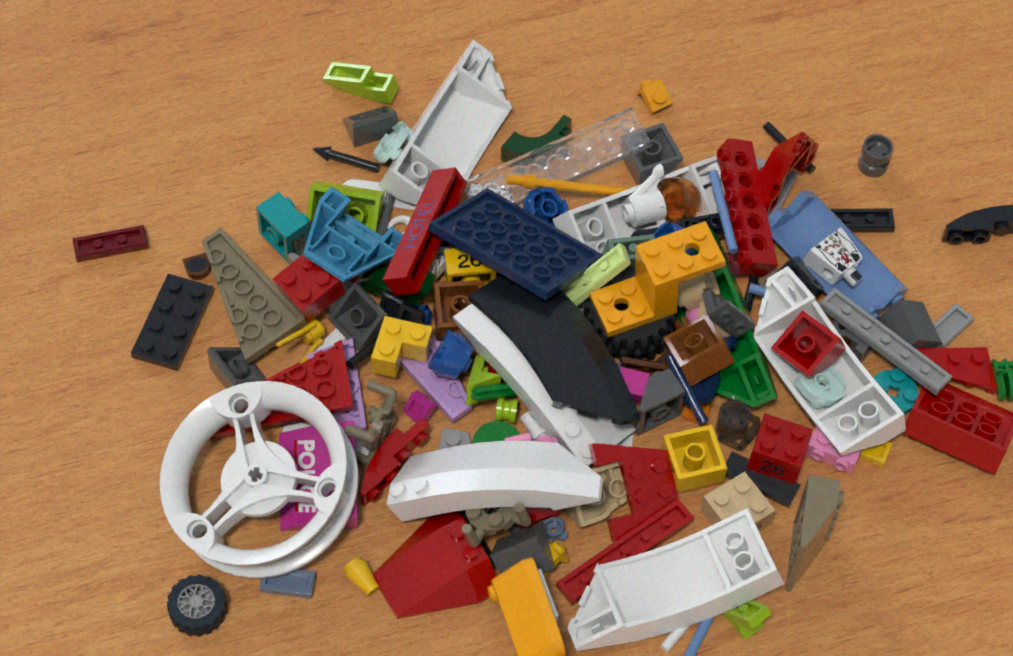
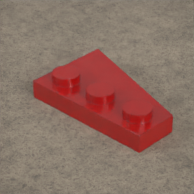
[917,347,997,395]

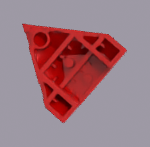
[758,132,819,216]

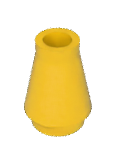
[343,556,380,596]

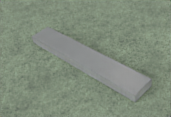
[819,288,952,395]

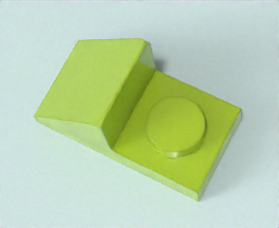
[466,355,501,405]
[722,600,772,639]

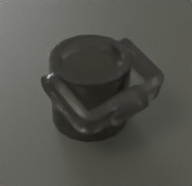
[715,400,760,451]

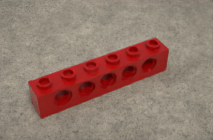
[717,138,778,276]

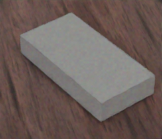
[933,303,974,348]

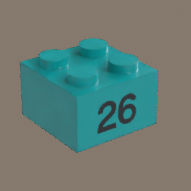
[256,192,310,264]

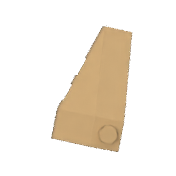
[565,461,627,528]

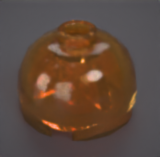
[658,177,701,224]

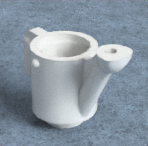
[622,164,667,230]

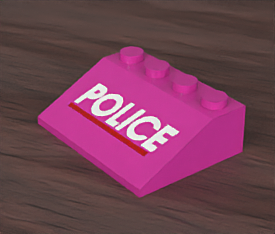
[279,421,358,531]

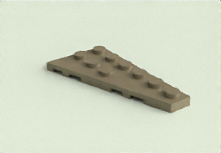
[202,228,307,364]

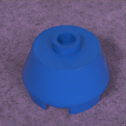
[522,187,568,227]
[428,330,473,379]

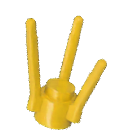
[275,319,325,363]

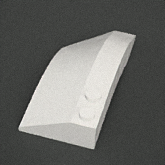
[379,39,512,205]
[553,155,726,253]
[387,441,603,522]
[567,508,785,651]

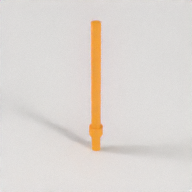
[505,174,630,195]

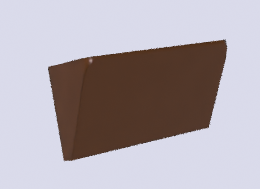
[621,356,669,376]

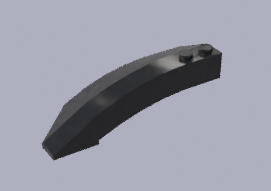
[468,274,641,426]

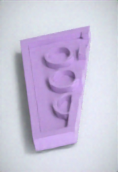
[400,325,472,423]
[307,338,367,431]

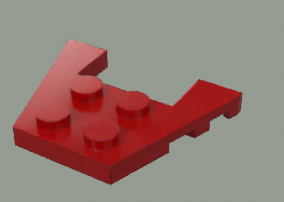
[588,443,679,542]

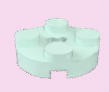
[373,121,413,164]
[794,366,846,409]

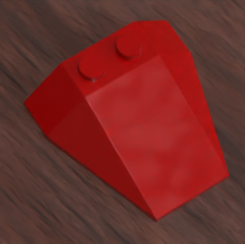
[373,512,496,619]

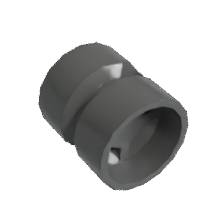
[858,134,893,177]

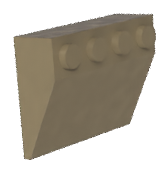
[785,475,844,592]

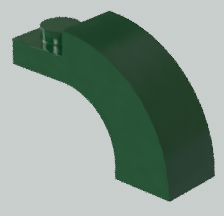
[501,115,572,168]
[356,263,436,306]

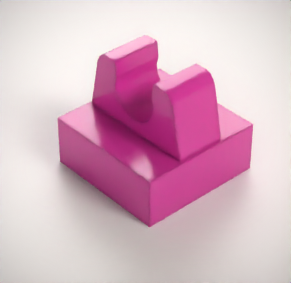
[403,390,437,423]

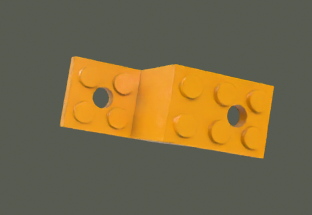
[589,221,726,337]

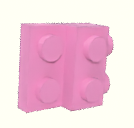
[806,426,863,474]

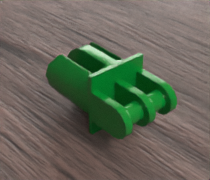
[991,359,1013,402]

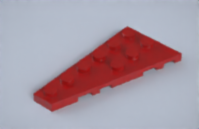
[209,339,354,440]

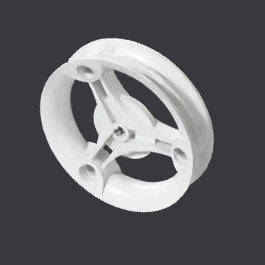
[160,381,359,578]

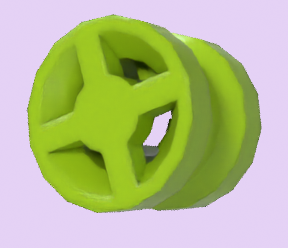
[495,398,519,424]

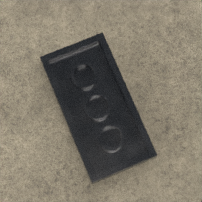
[131,274,214,371]

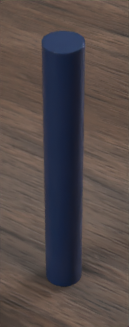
[665,354,709,425]

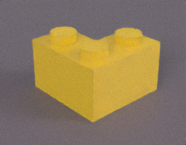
[371,316,433,378]

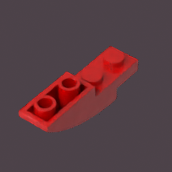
[360,418,429,507]

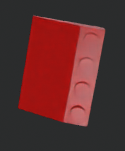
[902,384,1013,474]

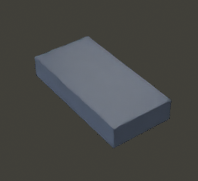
[259,569,316,599]

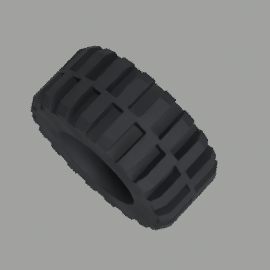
[583,267,677,362]

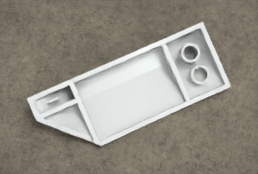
[753,266,906,456]
[452,304,636,466]

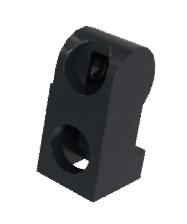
[776,256,824,298]

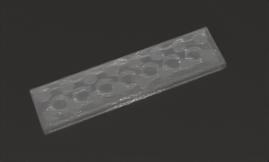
[464,107,652,206]

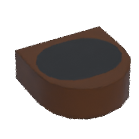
[182,252,210,280]

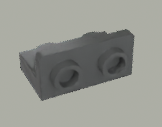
[702,289,755,338]

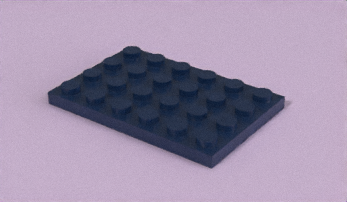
[428,188,603,300]

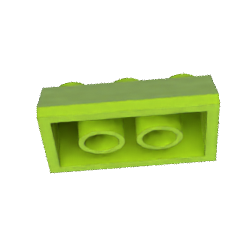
[306,180,385,232]

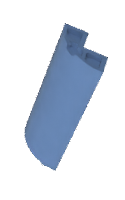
[768,190,908,320]

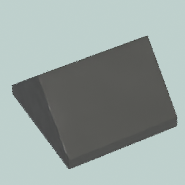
[342,106,397,147]
[328,282,387,351]
[878,299,942,349]
[207,347,266,389]
[490,521,555,574]

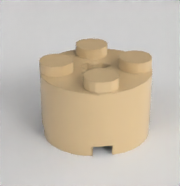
[677,271,720,311]

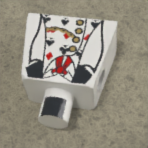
[803,227,863,287]

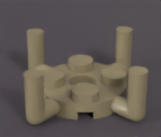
[344,380,397,466]
[462,503,531,547]

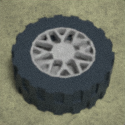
[167,574,227,637]

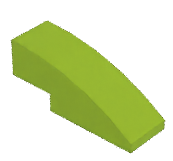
[323,62,399,104]

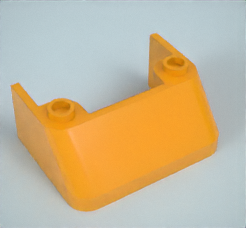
[487,557,565,656]

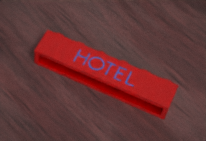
[383,167,467,295]

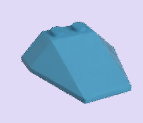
[303,187,403,282]

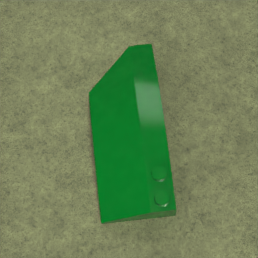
[676,229,778,408]

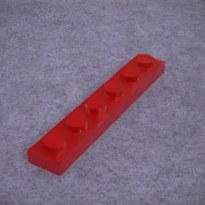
[556,499,694,606]

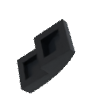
[379,290,425,324]

